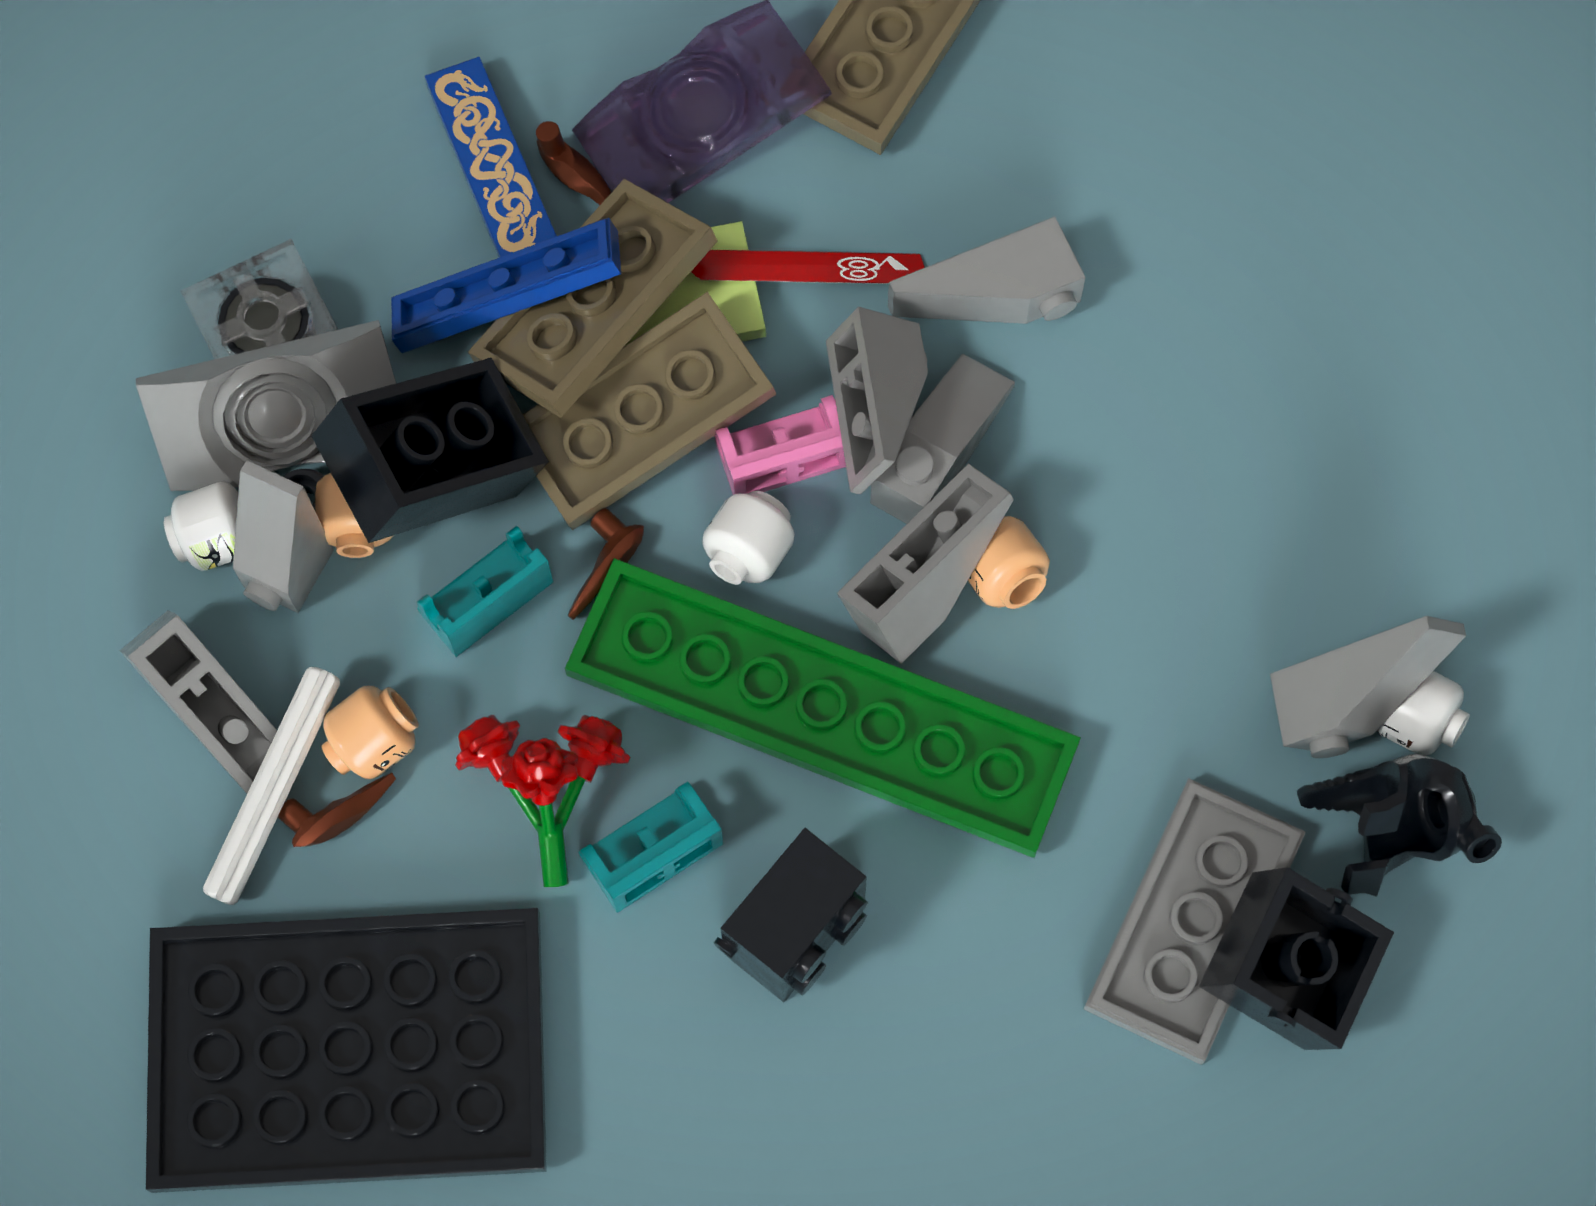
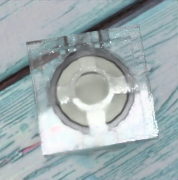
[181,239,338,359]

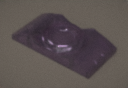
[572,0,832,203]

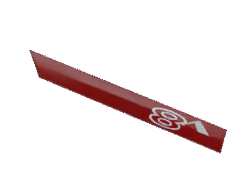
[691,250,925,284]

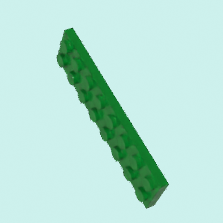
[565,558,1081,858]

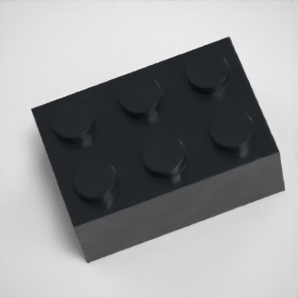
[311,358,549,543]

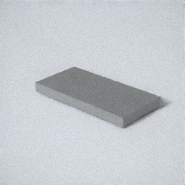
[1084,778,1305,1065]

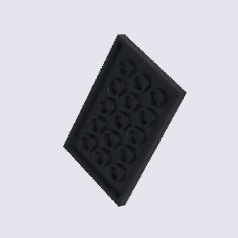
[146,908,547,1193]

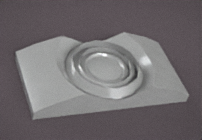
[136,320,396,491]

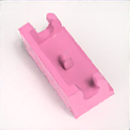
[714,395,846,495]

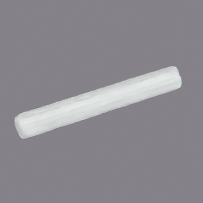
[203,667,340,905]

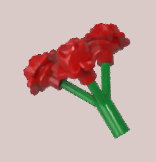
[455,715,631,887]

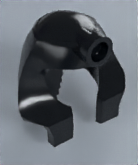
[1297,754,1502,897]

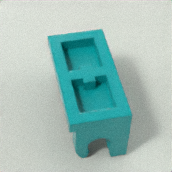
[417,526,554,657]
[578,781,724,913]

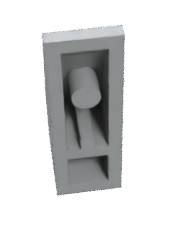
[888,216,1086,324]
[826,306,928,495]
[870,353,1015,524]
[233,460,334,613]
[837,463,1014,664]
[120,610,277,794]
[1270,616,1466,758]

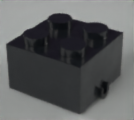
[713,828,868,1003]
[1199,867,1394,1050]

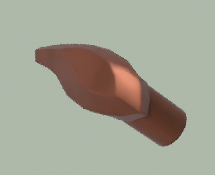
[536,121,611,205]
[568,508,644,620]
[278,772,396,847]

